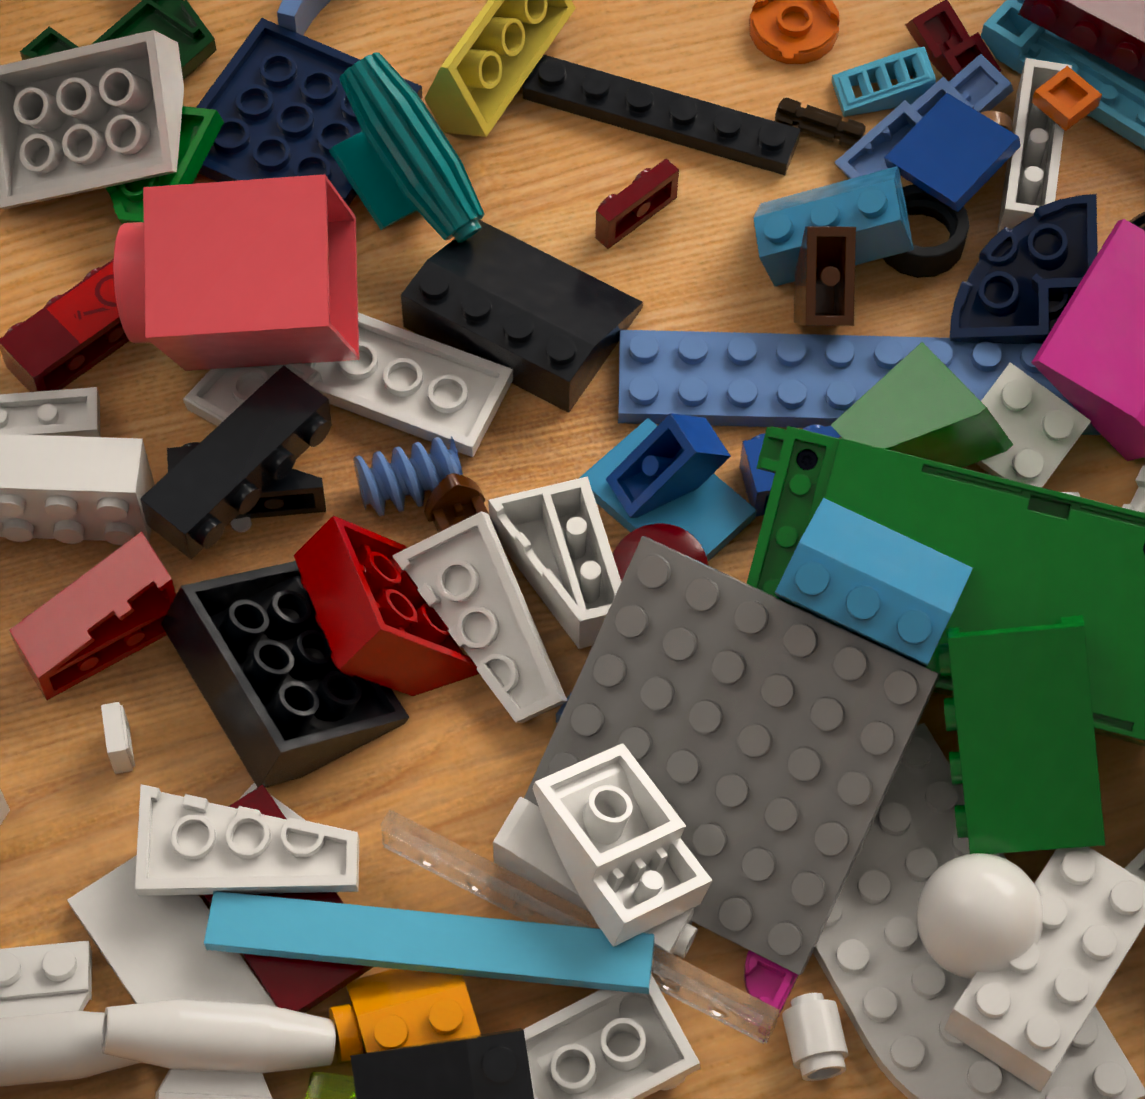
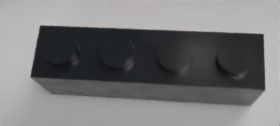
[140,365,332,559]

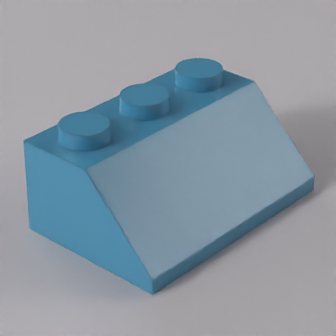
[753,166,914,286]
[775,498,973,667]

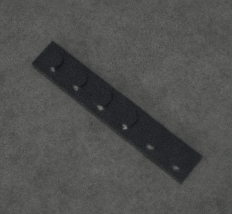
[522,55,801,175]

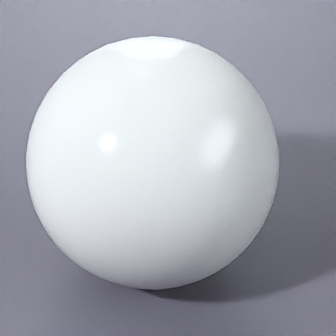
[917,853,1043,979]

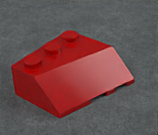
[293,515,479,696]

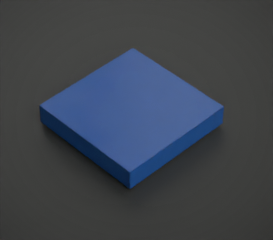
[884,93,1021,212]

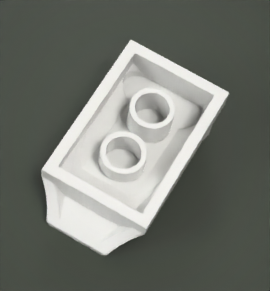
[523,974,700,1099]

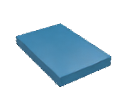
[578,418,757,561]

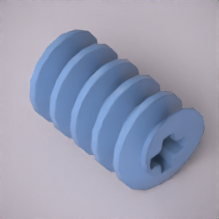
[353,436,463,517]

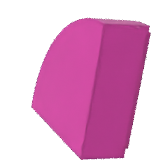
[744,950,799,1023]

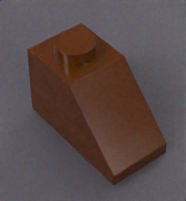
[794,226,856,326]

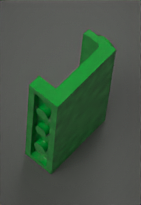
[938,615,1106,854]

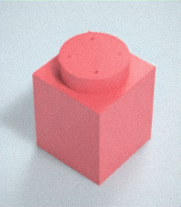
[113,174,359,371]

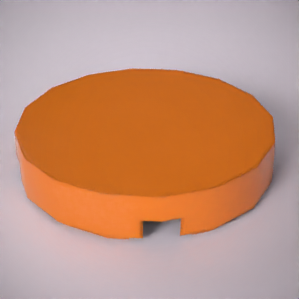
[749,0,840,64]

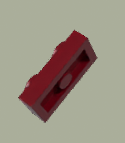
[595,158,679,249]

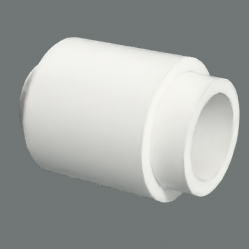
[782,993,849,1081]

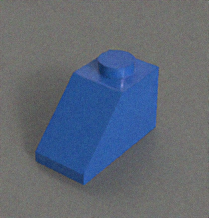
[606,413,731,518]

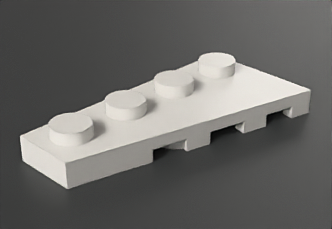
[392,511,567,723]

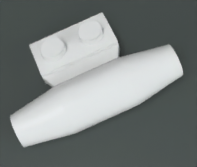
[0,941,142,1087]
[101,999,336,1099]

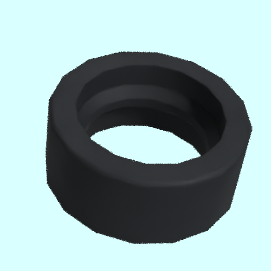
[883,184,970,278]

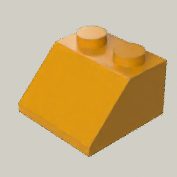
[346,969,481,1053]

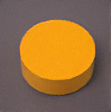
[329,1004,363,1063]

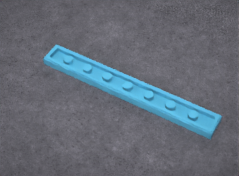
[204,891,655,994]

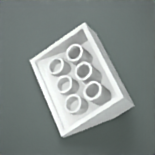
[0,30,184,209]

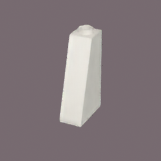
[493,797,698,970]

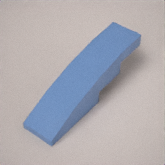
[835,54,1013,179]

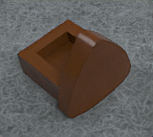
[424,473,499,538]

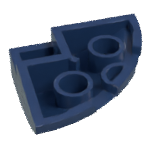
[950,194,1098,344]

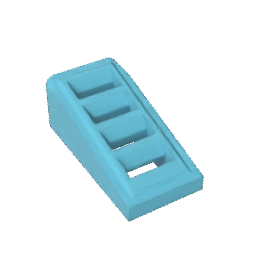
[831,46,936,117]

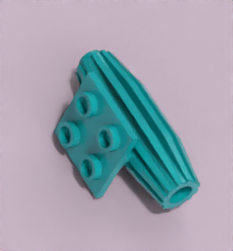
[329,52,485,244]

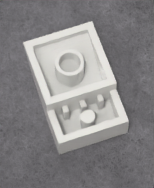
[532,743,712,947]

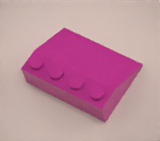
[1031,219,1145,461]

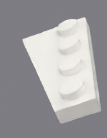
[135,784,360,896]

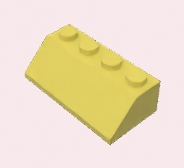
[424,0,576,137]

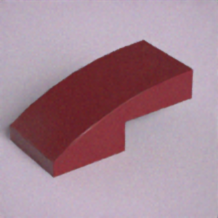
[905,0,1002,82]

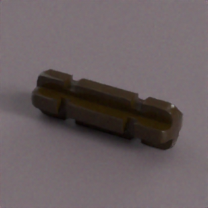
[775,98,866,148]

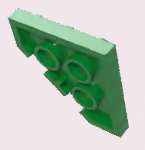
[105,106,224,224]

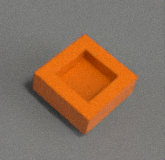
[1031,66,1102,131]

